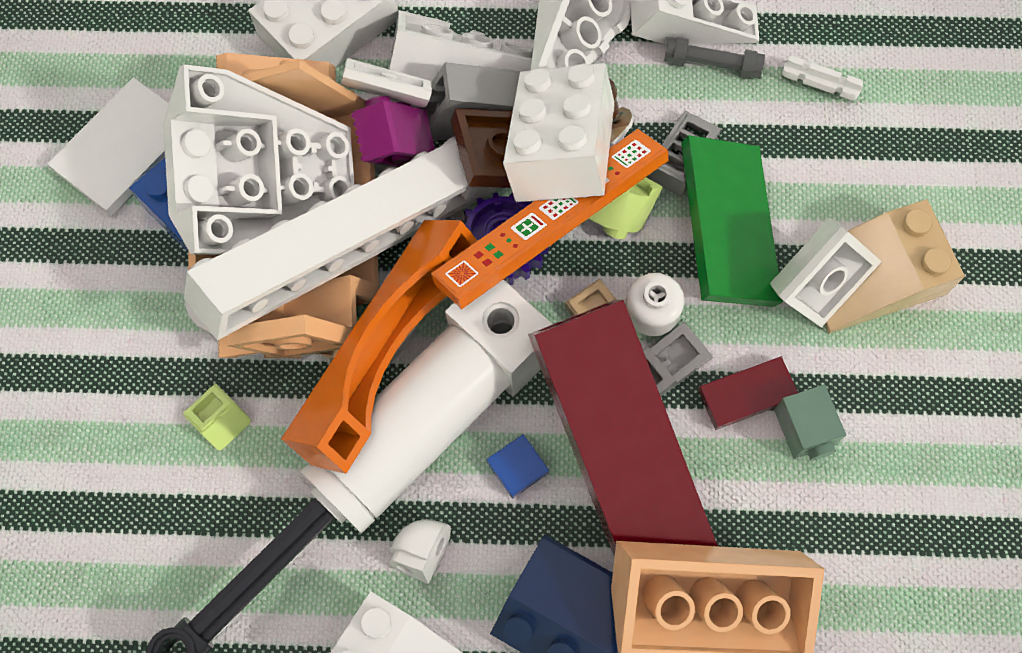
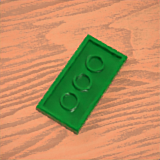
[681,135,783,307]

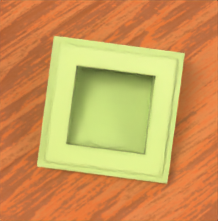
[183,384,251,451]

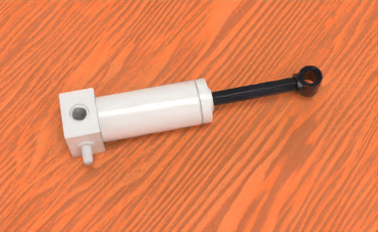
[146,280,552,653]

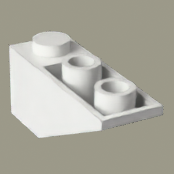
[630,0,759,45]

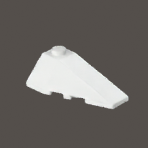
[530,0,631,71]
[389,10,533,82]

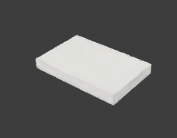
[47,77,169,216]

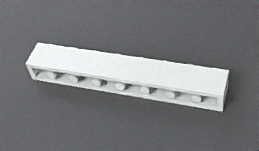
[183,136,498,340]

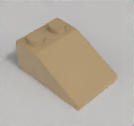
[824,199,965,334]

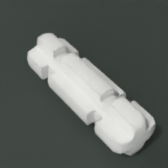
[782,56,863,101]

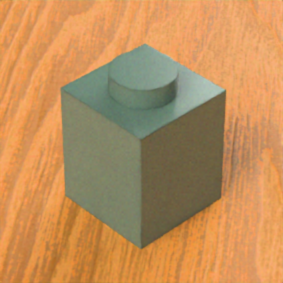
[774,385,846,461]

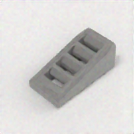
[646,111,721,197]

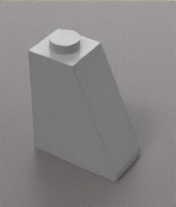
[417,62,522,141]

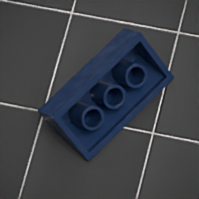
[490,534,618,653]

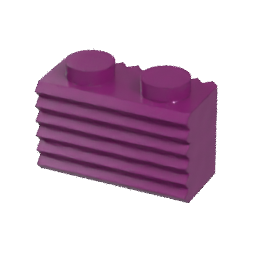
[351,96,435,167]

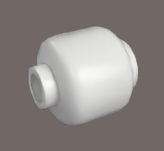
[625,273,685,336]

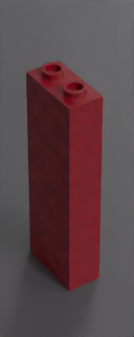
[528,300,718,558]

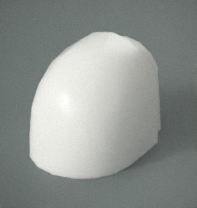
[389,519,451,584]

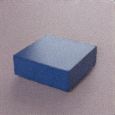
[486,434,549,499]

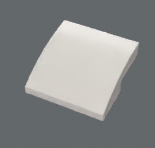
[341,58,432,108]

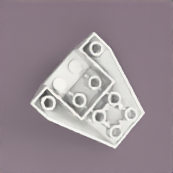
[163,64,354,255]

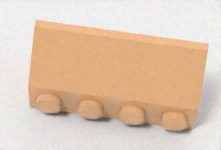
[611,541,825,653]

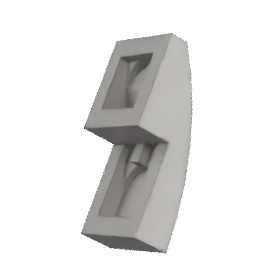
[643,322,713,396]

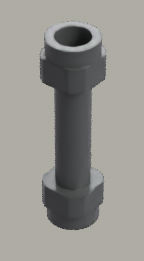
[664,37,765,79]

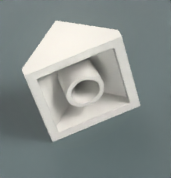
[770,217,882,327]

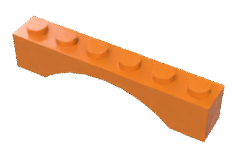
[281,220,478,474]

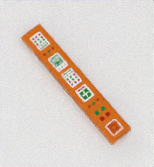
[431,129,669,310]

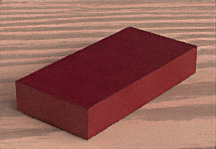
[698,356,798,430]

